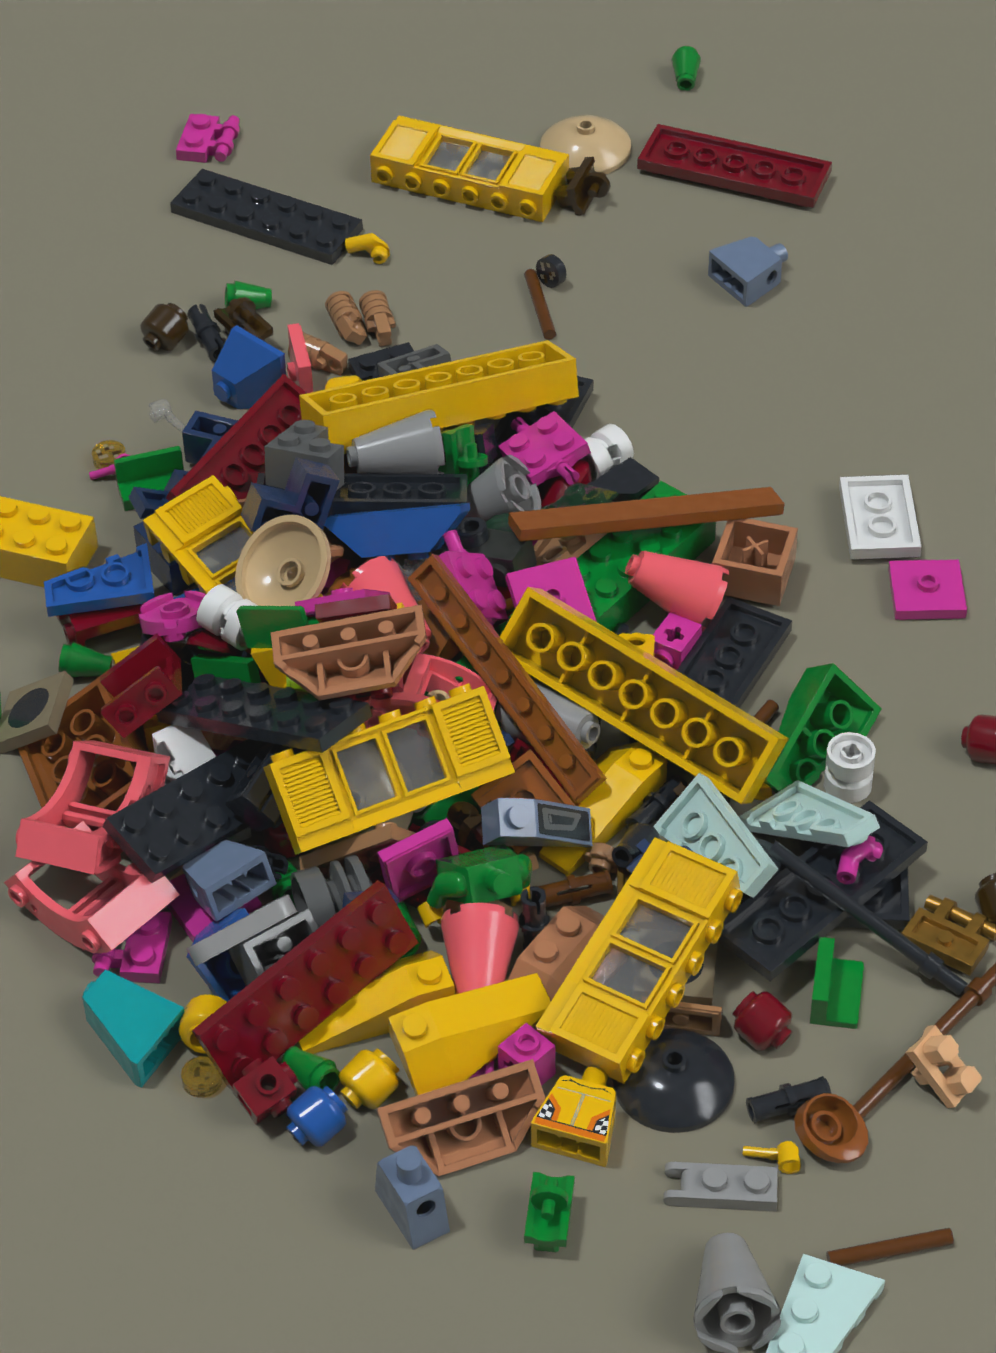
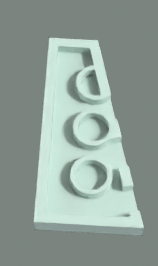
[653,773,778,898]
[739,780,880,847]
[766,1254,885,1353]

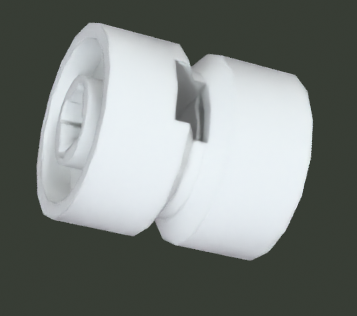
[581,424,634,481]
[196,584,258,651]
[824,732,876,803]

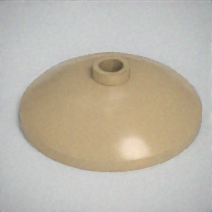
[540,115,631,174]
[235,515,331,606]

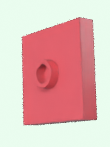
[287,323,313,393]

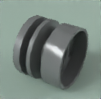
[290,855,372,927]

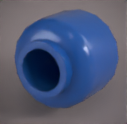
[286,1086,348,1147]

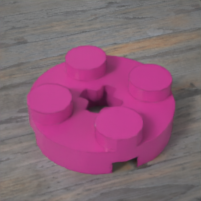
[138,591,206,642]

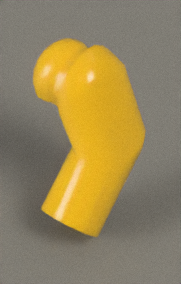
[345,233,390,264]

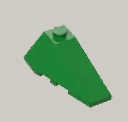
[764,663,882,793]

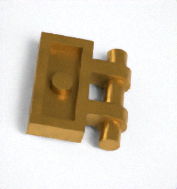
[901,894,996,976]

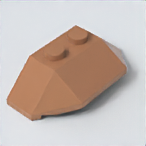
[271,604,427,700]
[507,906,628,1029]
[376,1059,545,1177]

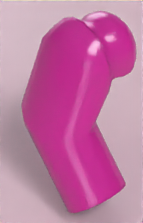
[836,836,883,884]

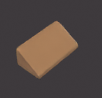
[641,997,723,1036]

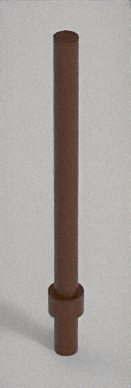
[853,963,996,1118]

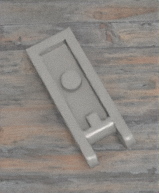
[663,1162,778,1212]

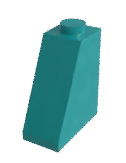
[82,969,184,1088]

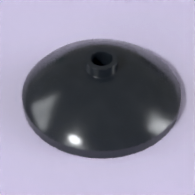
[613,1028,735,1133]

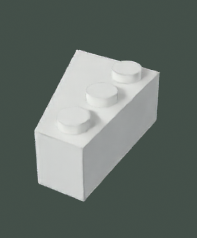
[152,725,252,842]

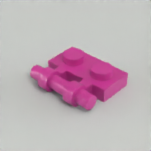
[176,114,240,163]
[92,912,172,984]

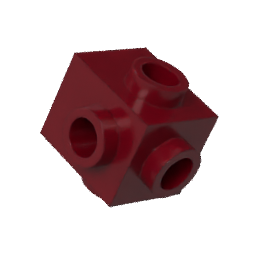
[233,1056,298,1125]

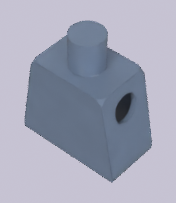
[708,236,788,307]
[182,840,277,922]
[375,1145,450,1250]

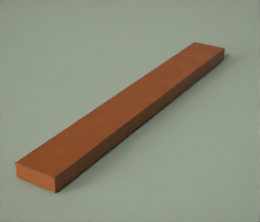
[508,487,785,542]
[407,554,607,803]

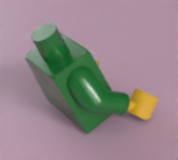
[418,844,532,928]

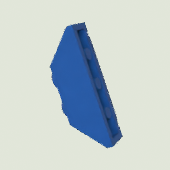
[324,503,471,561]

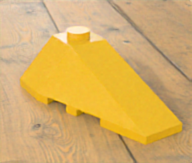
[539,742,667,875]
[298,950,455,1054]
[388,973,551,1096]

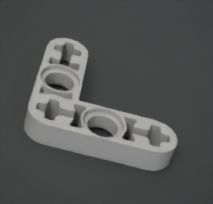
[186,894,297,966]

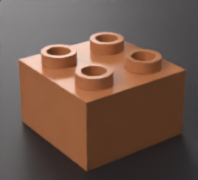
[712,518,798,606]

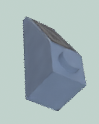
[481,798,593,847]

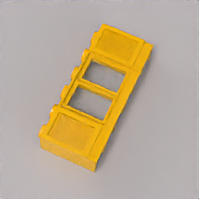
[370,115,569,222]
[143,475,323,653]
[263,683,515,855]
[535,837,743,1084]

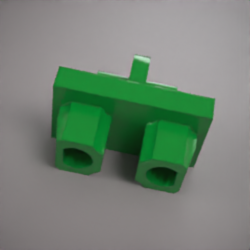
[438,424,488,486]
[524,1172,575,1252]

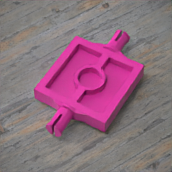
[498,411,591,486]
[438,530,509,627]

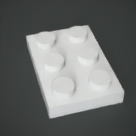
[839,475,921,559]

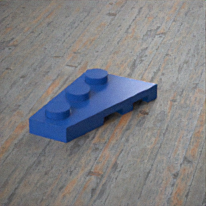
[44,543,155,617]

